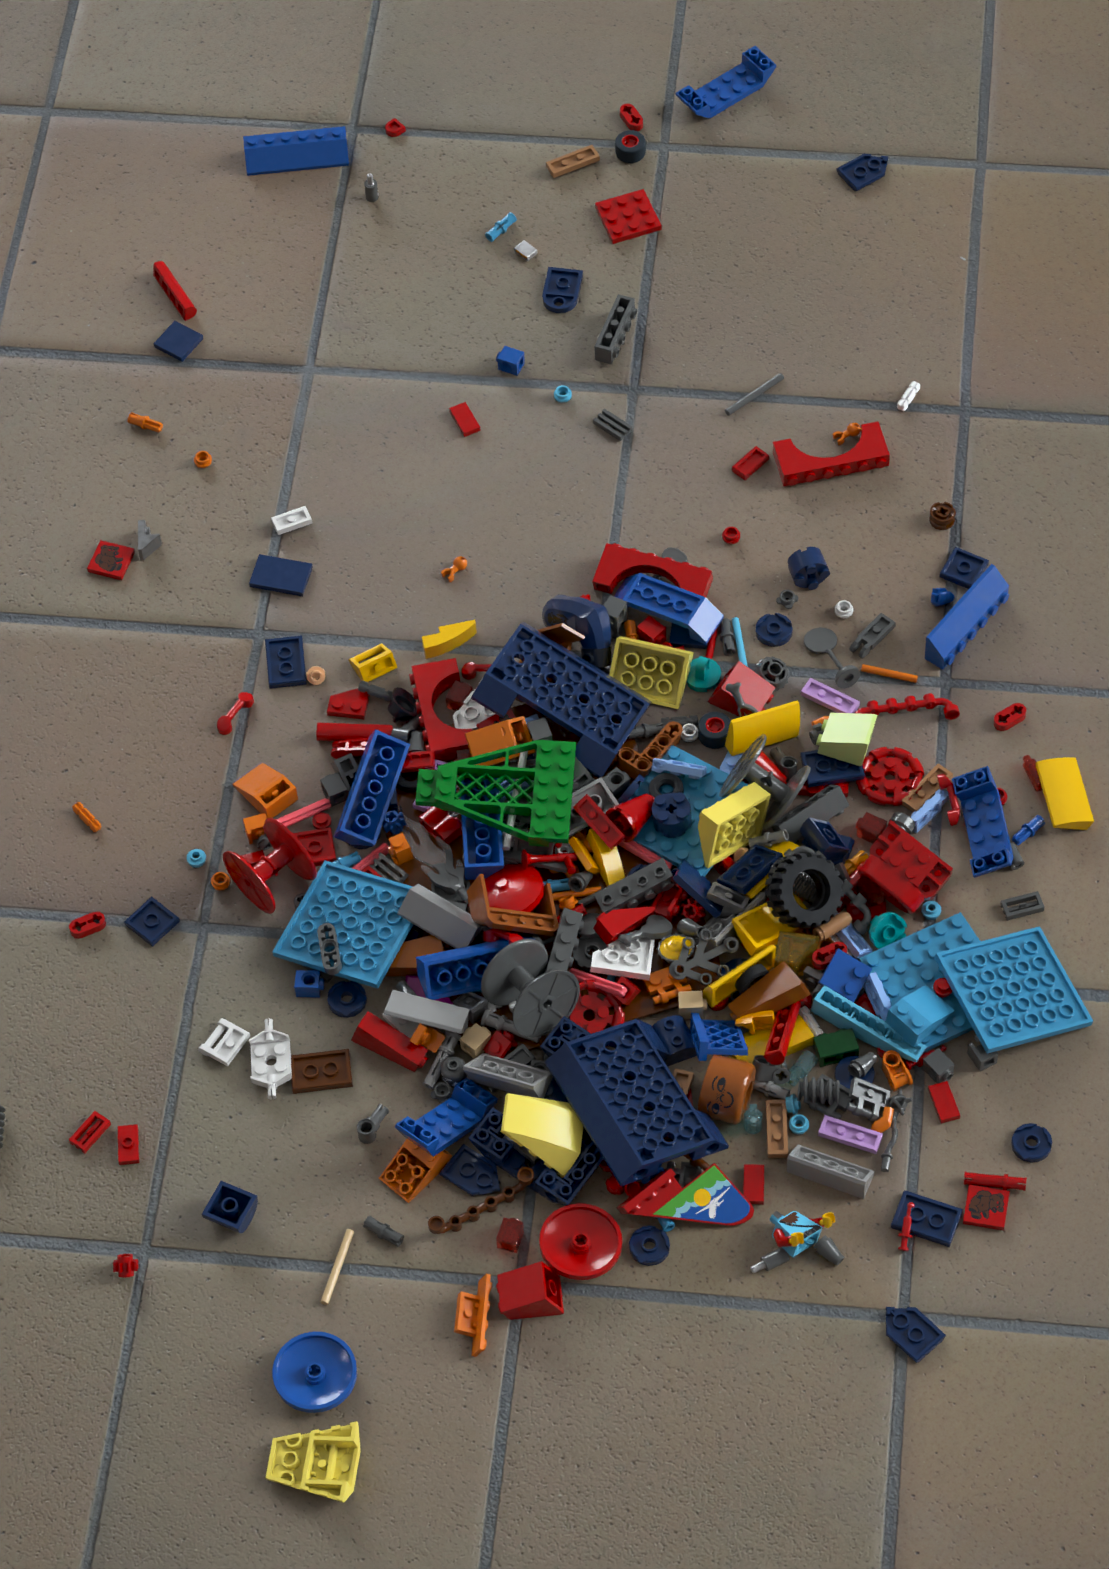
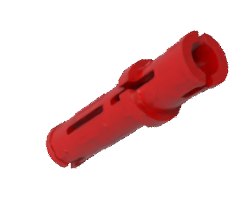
[964,1172,1027,1191]

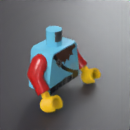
[770,1211,836,1257]

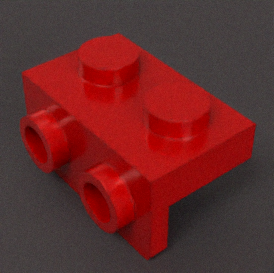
[652,884,689,922]

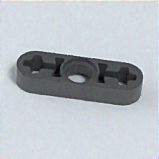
[317,923,342,975]

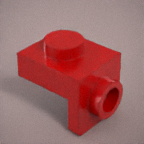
[483,1030,518,1058]

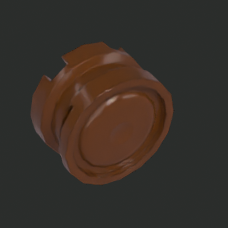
[929,502,956,530]

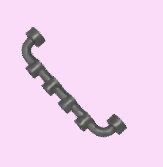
[784,846,872,935]

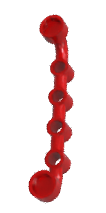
[855,693,960,720]

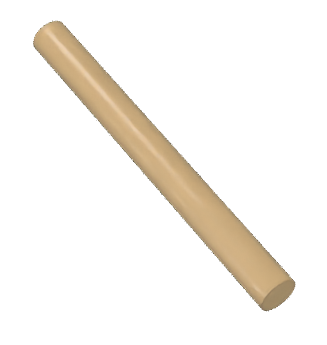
[320,1229,354,1305]

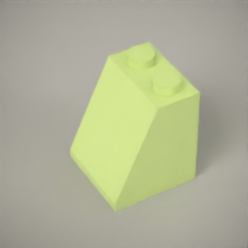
[816,713,877,767]

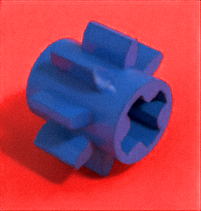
[383,810,407,835]

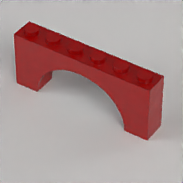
[773,421,890,487]
[592,543,713,597]
[409,658,473,761]

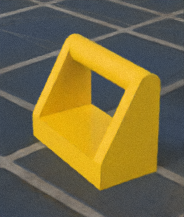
[349,643,398,682]

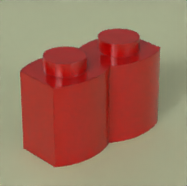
[419,807,462,847]

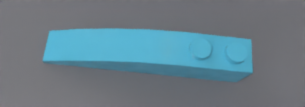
[811,985,927,1062]

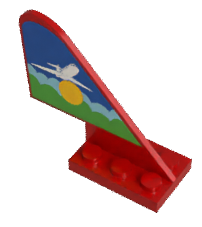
[616,1163,754,1226]

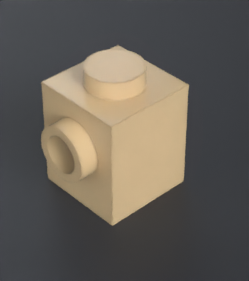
[678,991,707,1019]
[460,1023,491,1059]

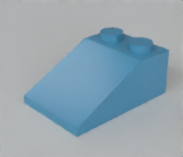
[885,985,955,1048]

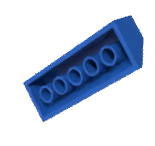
[243,126,349,176]
[925,564,1009,670]
[334,729,410,846]
[460,777,504,880]
[416,934,535,1000]

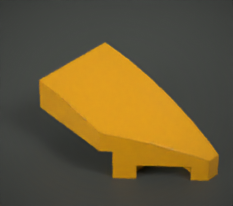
[735,1010,775,1035]

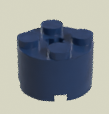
[787,547,830,590]
[652,792,692,838]

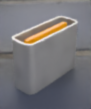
[514,240,537,261]

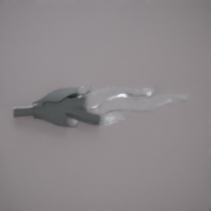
[398,806,469,904]

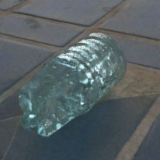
[788,1050,818,1087]
[744,1104,762,1134]

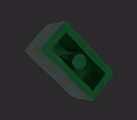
[813,1028,859,1067]

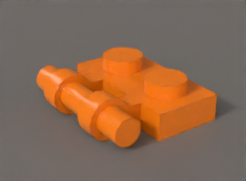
[643,966,692,1005]

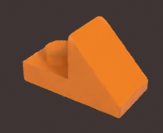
[410,1023,445,1053]

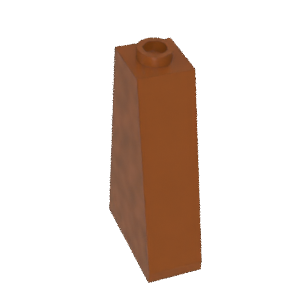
[385,935,445,976]
[727,961,811,1021]

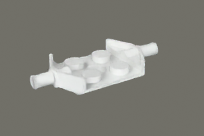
[249,1018,292,1100]

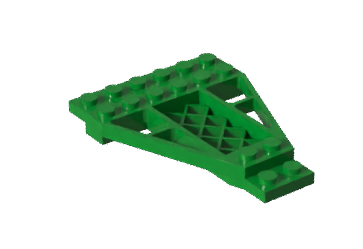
[415,740,576,847]

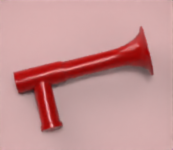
[521,849,577,874]

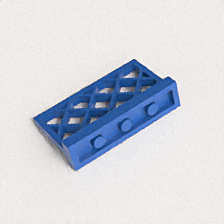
[690,1013,748,1061]

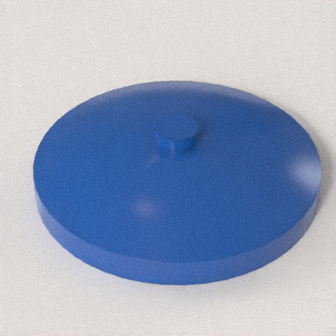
[272,1332,357,1413]

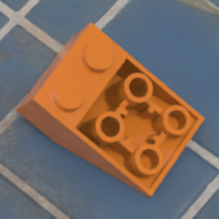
[465,716,535,766]
[233,763,298,818]
[378,1139,452,1203]

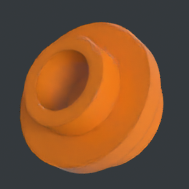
[194,451,212,468]
[211,872,231,890]
[558,895,578,910]

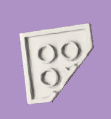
[453,679,495,731]
[590,930,655,980]

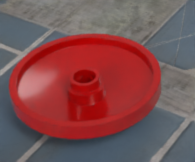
[468,864,545,912]
[539,1203,622,1280]

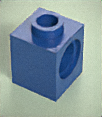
[496,346,525,376]
[294,970,324,998]

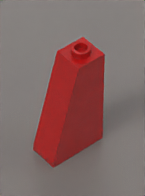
[351,1011,428,1072]

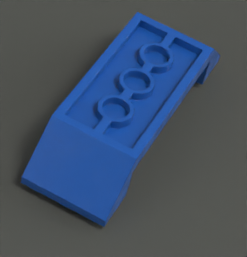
[675,46,776,118]
[614,573,724,644]
[952,766,1014,878]
[395,1078,498,1157]

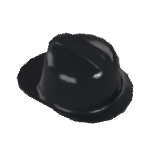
[388,687,417,723]

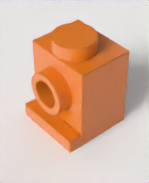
[243,813,267,844]
[388,832,414,866]

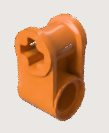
[882,1050,913,1092]

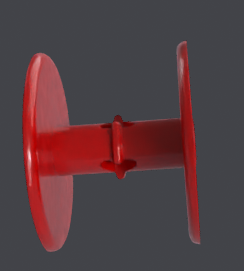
[223,818,317,914]

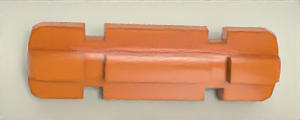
[72,802,101,832]

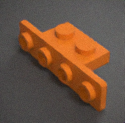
[454,1273,492,1357]

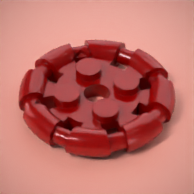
[856,747,925,806]
[569,980,625,1047]

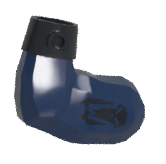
[542,594,612,668]

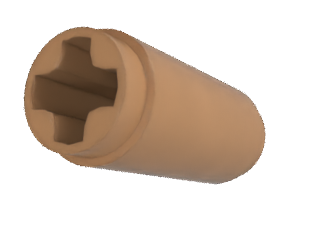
[813,911,852,941]

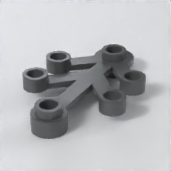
[669,929,739,985]

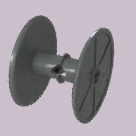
[719,734,811,829]
[481,939,580,1038]

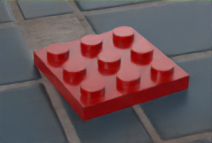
[595,189,662,244]

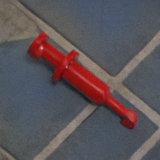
[904,1045,947,1070]
[898,1202,914,1251]

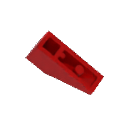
[593,906,656,946]

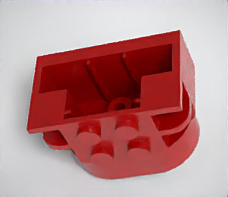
[858,820,953,914]

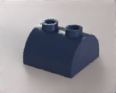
[800,817,850,862]
[652,1015,697,1067]
[202,1181,258,1233]

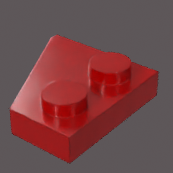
[327,688,370,720]

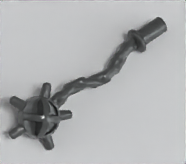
[881,1089,913,1172]

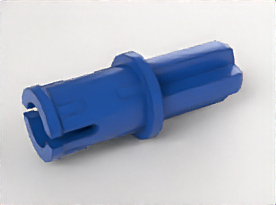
[1012,815,1045,845]

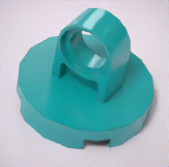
[686,656,721,692]
[869,912,907,949]

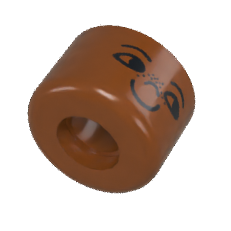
[698,1055,756,1125]

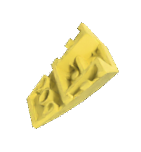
[501,1093,583,1178]
[265,1421,361,1502]

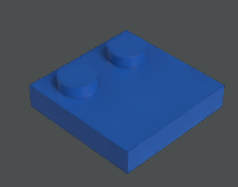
[818,948,872,1003]

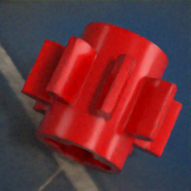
[681,897,706,922]
[113,1254,138,1278]

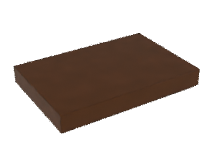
[291,1049,353,1094]

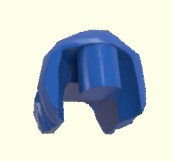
[931,588,955,606]

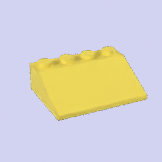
[609,636,694,709]
[698,782,771,868]

